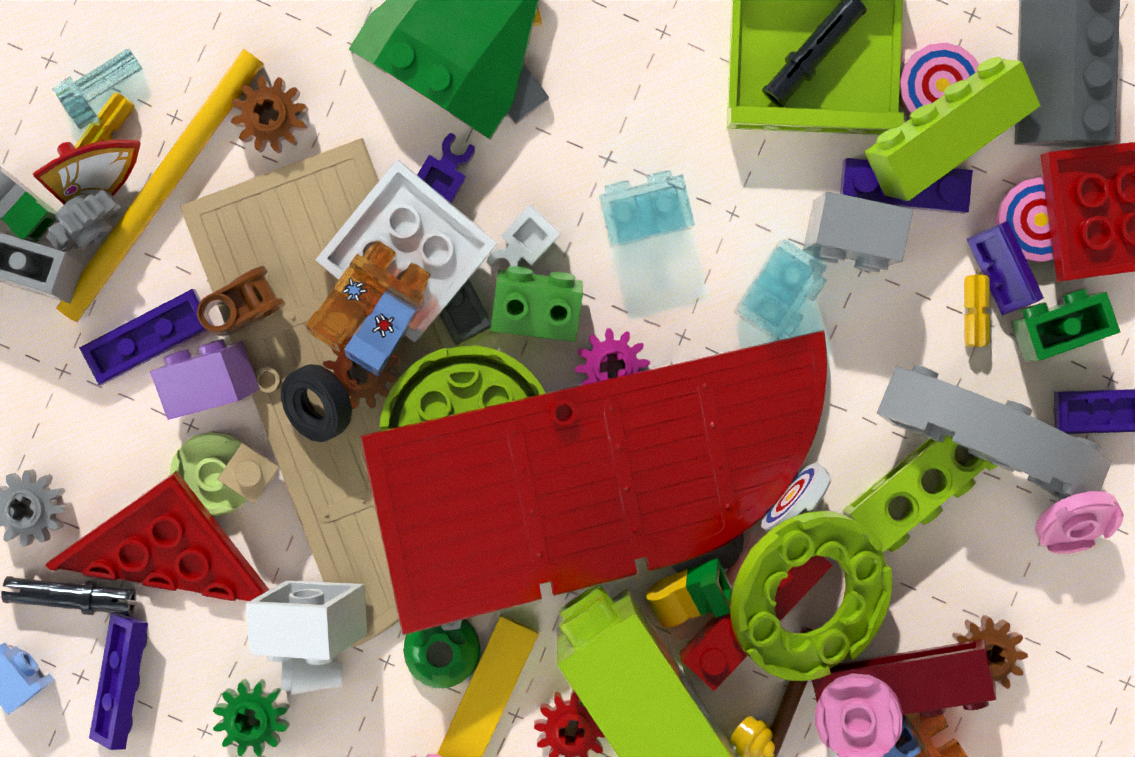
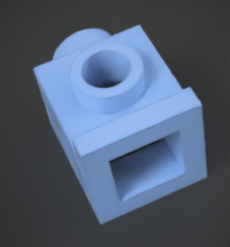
[0,642,54,715]

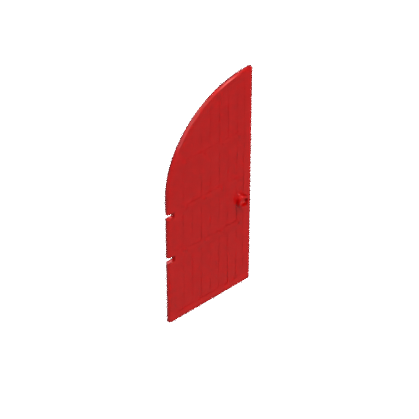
[360,330,828,635]

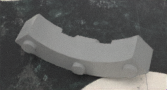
[876,365,1112,499]

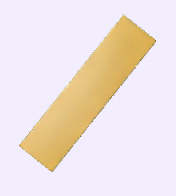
[437,614,539,757]

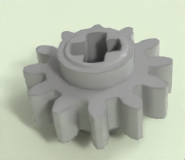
[45,190,121,253]
[0,469,69,547]

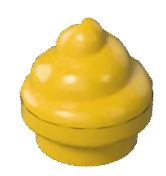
[730,716,775,757]

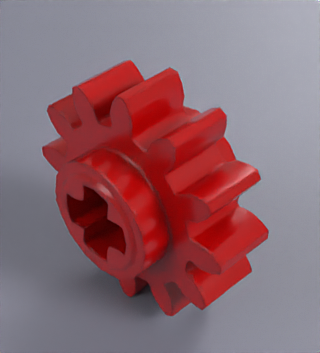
[534,689,605,757]

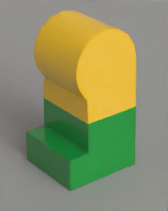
[646,558,733,627]

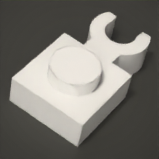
[486,204,562,267]

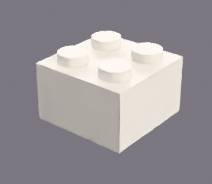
[246,580,367,665]

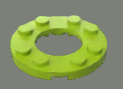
[730,511,892,681]

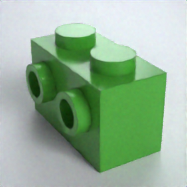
[490,266,583,342]

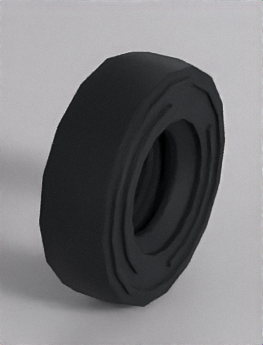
[281,364,352,442]

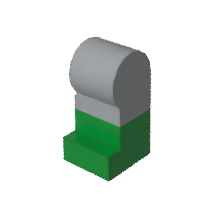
[0,166,57,243]

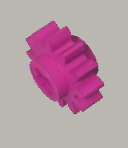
[574,328,650,385]

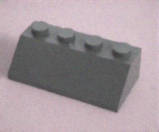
[1014,0,1120,147]

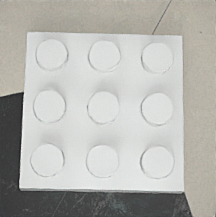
[315,160,498,343]

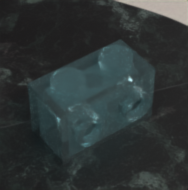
[598,170,695,248]
[732,238,828,340]

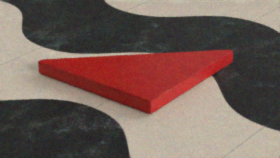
[45,470,270,601]

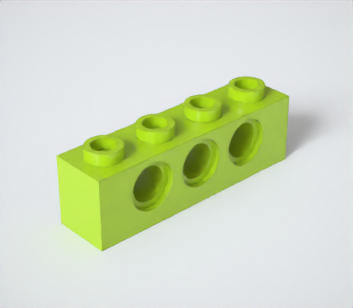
[843,435,998,553]

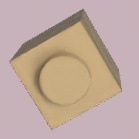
[217,442,279,503]

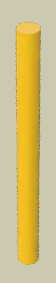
[56,48,264,322]

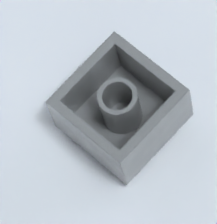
[803,191,913,272]

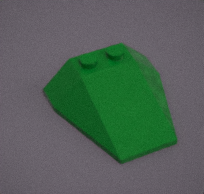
[348,0,540,140]

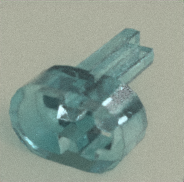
[52,47,143,130]

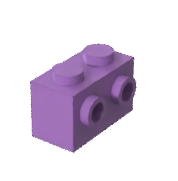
[150,339,260,420]

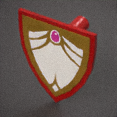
[32,139,141,205]

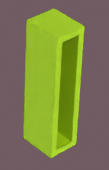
[864,57,1041,201]

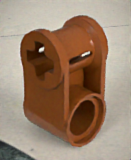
[197,266,285,337]

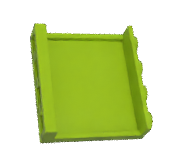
[726,0,904,135]

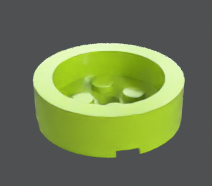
[380,345,546,431]

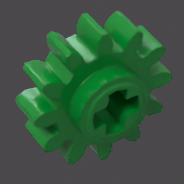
[213,679,290,756]

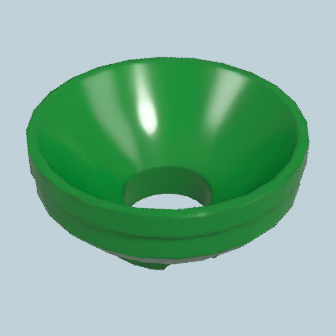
[403,619,480,689]

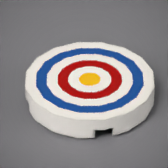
[761,462,831,532]

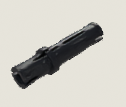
[762,0,867,107]
[1,576,136,616]

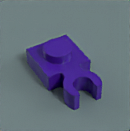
[417,133,475,204]

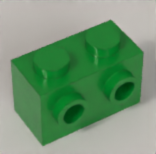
[1010,287,1121,361]

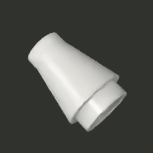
[281,658,343,695]

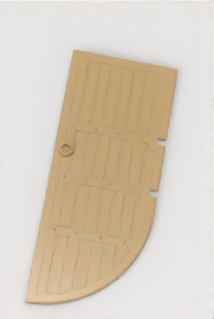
[180,138,443,649]

